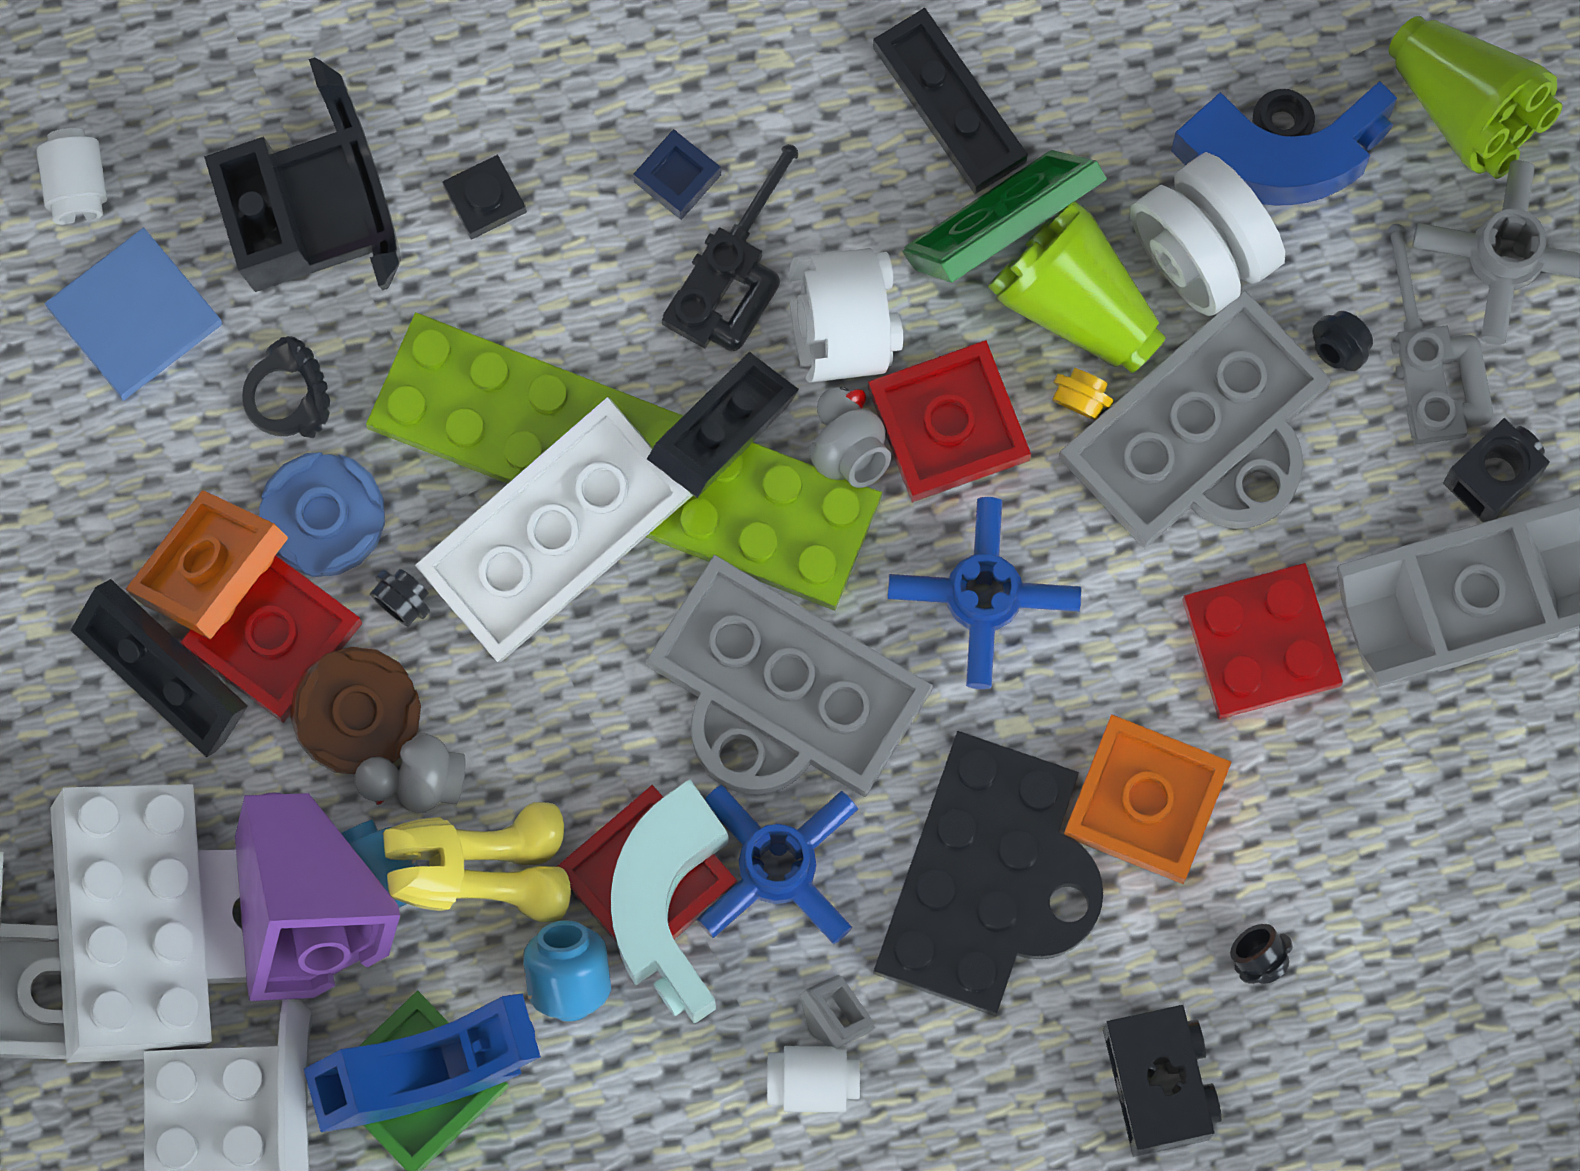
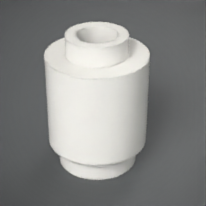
[36,128,107,225]
[767,1046,860,1112]

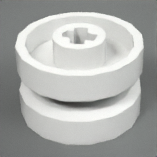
[1130,152,1285,317]

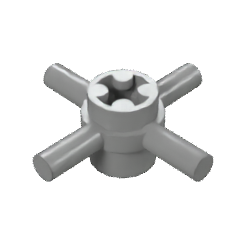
[1412,160,1580,345]

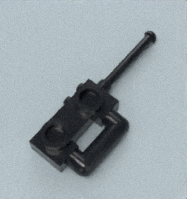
[662,144,798,351]

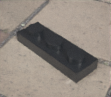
[873,8,1028,194]
[647,351,799,498]
[70,579,248,758]

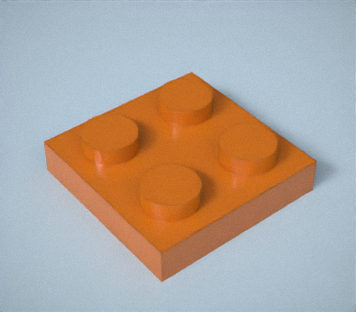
[125,490,288,639]
[1064,714,1232,884]

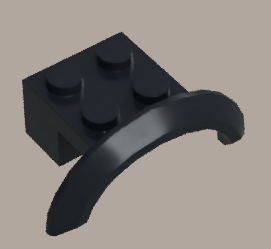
[204,57,401,292]

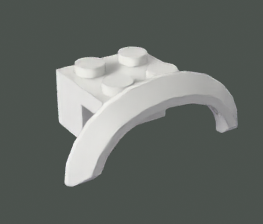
[144,999,312,1171]

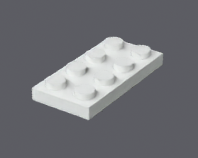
[415,397,693,662]

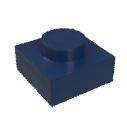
[633,129,721,220]

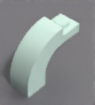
[611,779,728,1024]

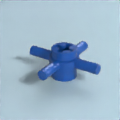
[888,497,1081,689]
[696,785,858,945]

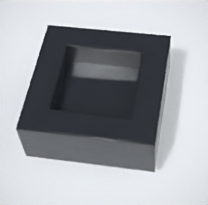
[442,154,527,240]

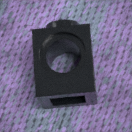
[1443,418,1550,523]

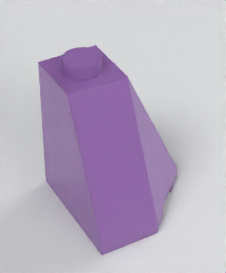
[235,792,400,1001]

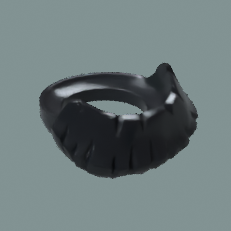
[242,336,330,439]

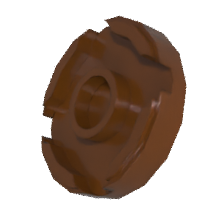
[290,647,421,775]

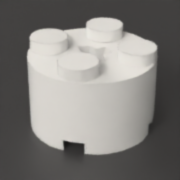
[789,248,903,383]

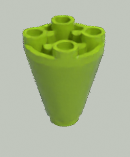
[1388,16,1563,179]
[988,201,1166,374]

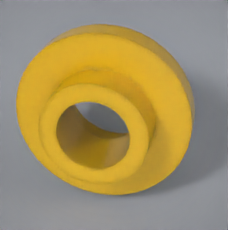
[1052,368,1114,420]

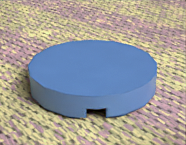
[259,452,385,577]

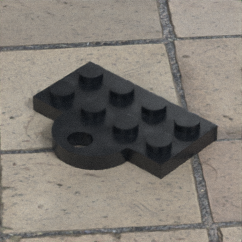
[873,731,1103,1017]

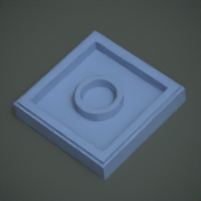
[44,227,223,401]

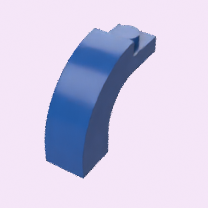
[1171,81,1397,206]
[304,993,541,1132]

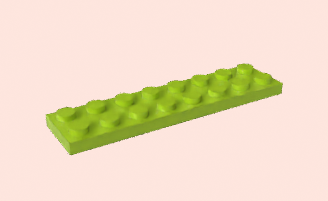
[366,312,882,611]

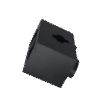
[1103,1004,1222,1157]

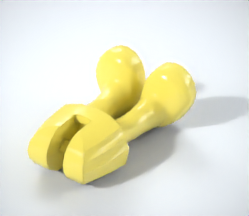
[383,802,571,923]

